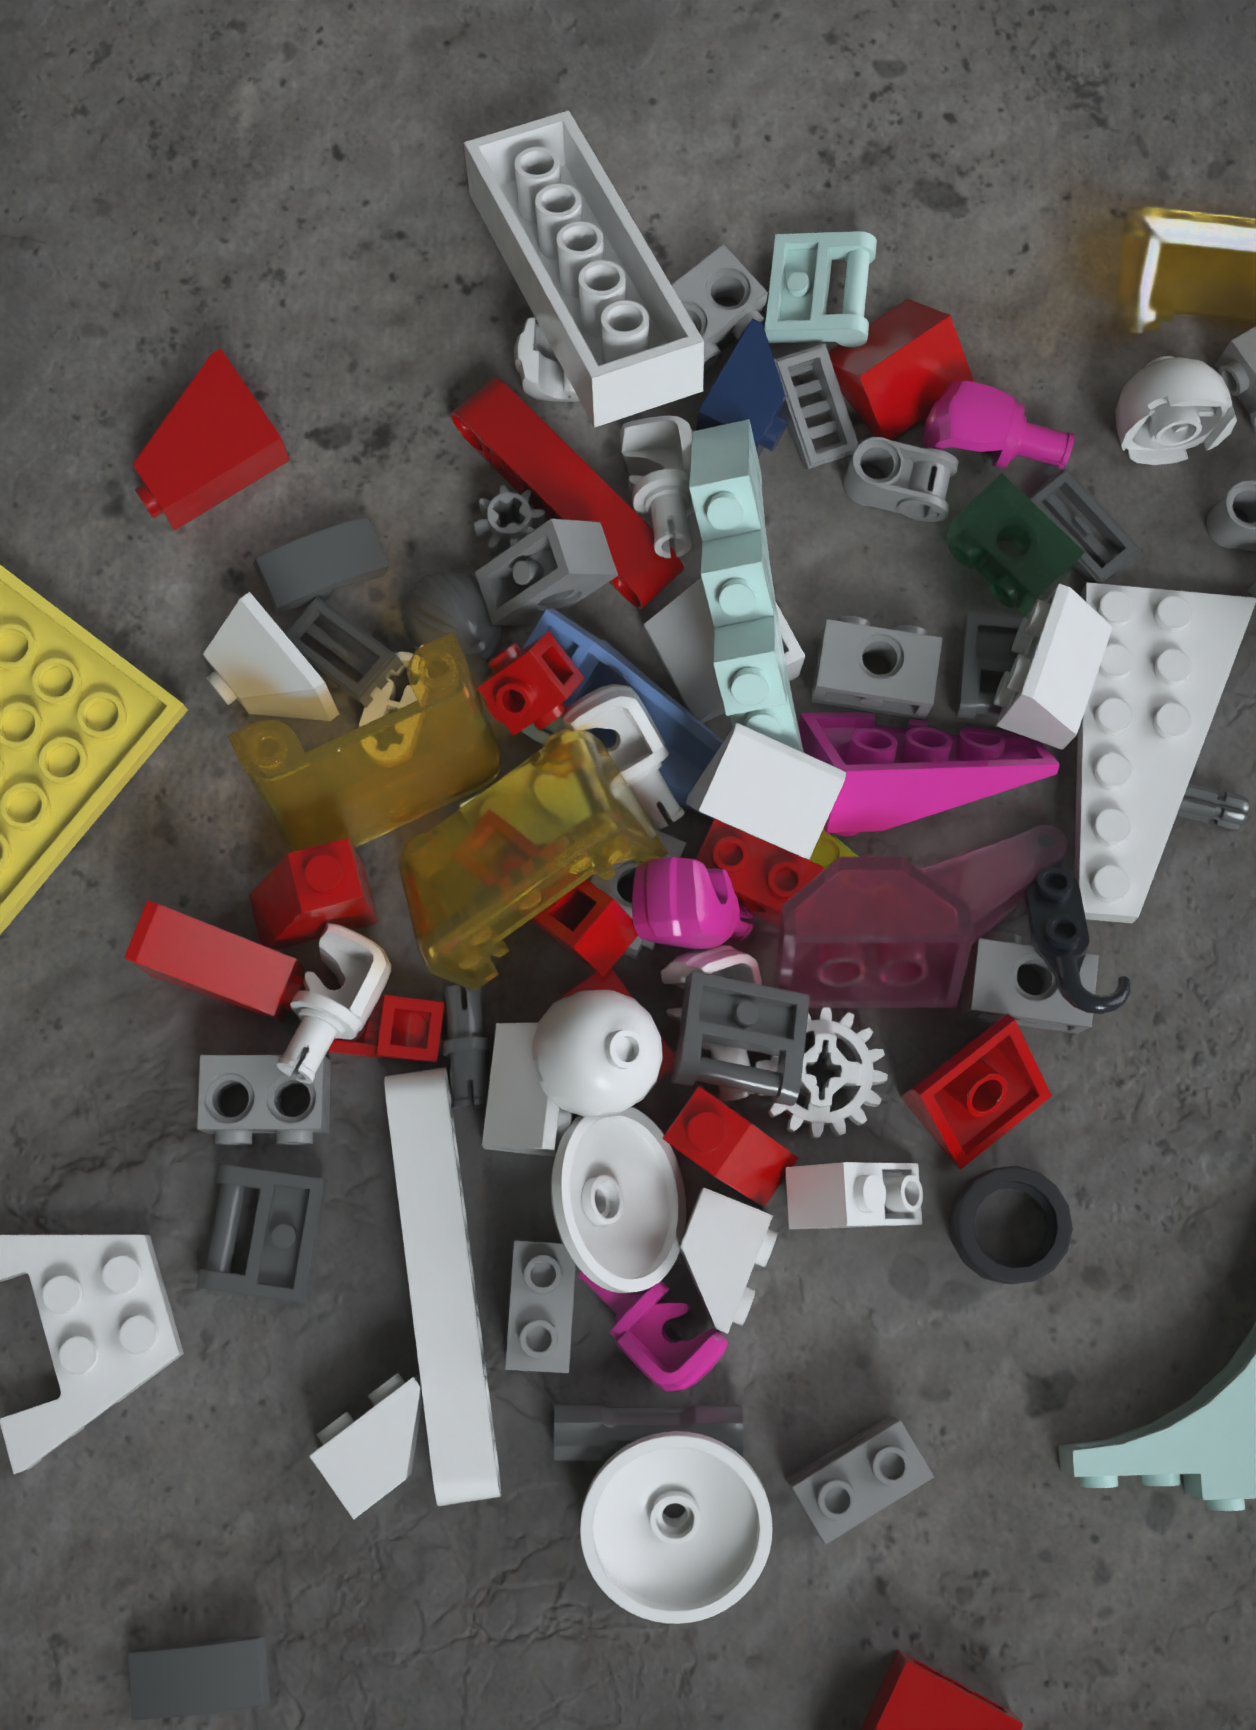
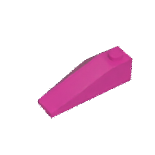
[799,712,1060,836]

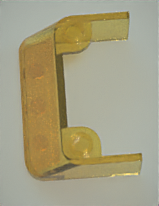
[1117,207,1256,333]

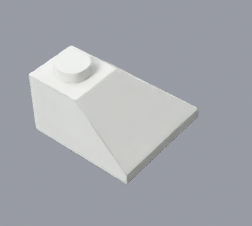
[203,592,339,721]

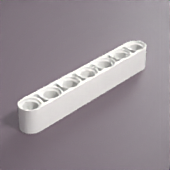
[384,1067,501,1506]

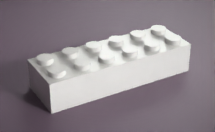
[464,110,704,428]

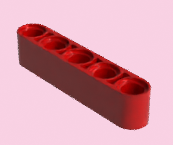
[450,376,684,609]

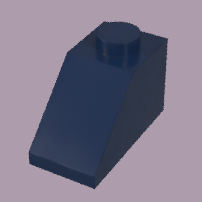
[696,318,788,458]

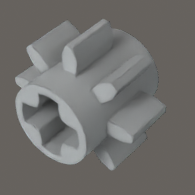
[474,485,546,557]

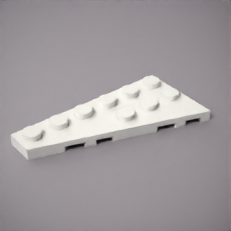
[1074,583,1256,923]

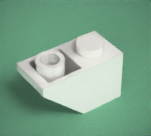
[785,1162,923,1229]
[679,1187,778,1334]
[310,1373,423,1519]

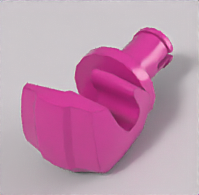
[922,381,1074,469]
[632,857,753,949]
[578,1271,729,1392]

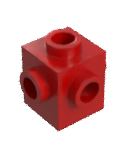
[477,631,585,736]

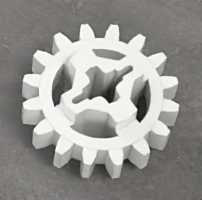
[754,1006,888,1139]

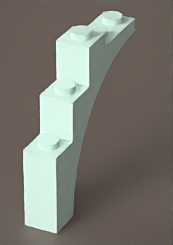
[689,419,804,753]
[1058,1321,1256,1511]

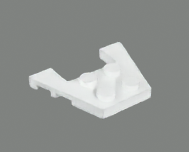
[0,1235,184,1474]

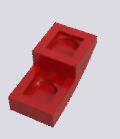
[327,995,444,1063]

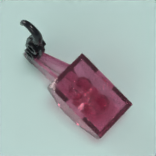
[774,825,1130,1014]

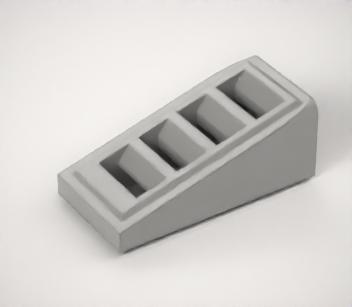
[774,343,858,471]

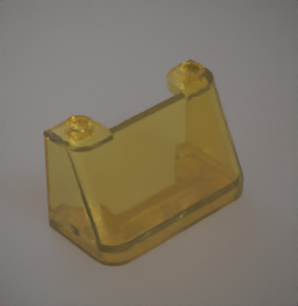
[227,632,502,852]
[397,729,668,991]

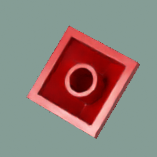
[828,299,974,441]
[900,1014,1052,1170]

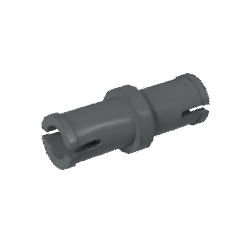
[442,984,491,1110]

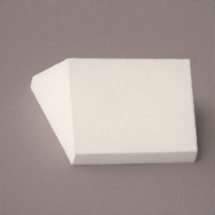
[686,722,846,860]

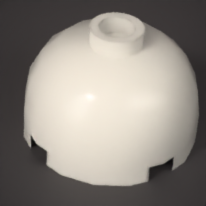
[1115,356,1237,465]
[532,990,663,1116]

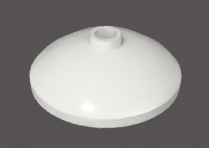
[551,1107,686,1293]
[580,1431,773,1624]

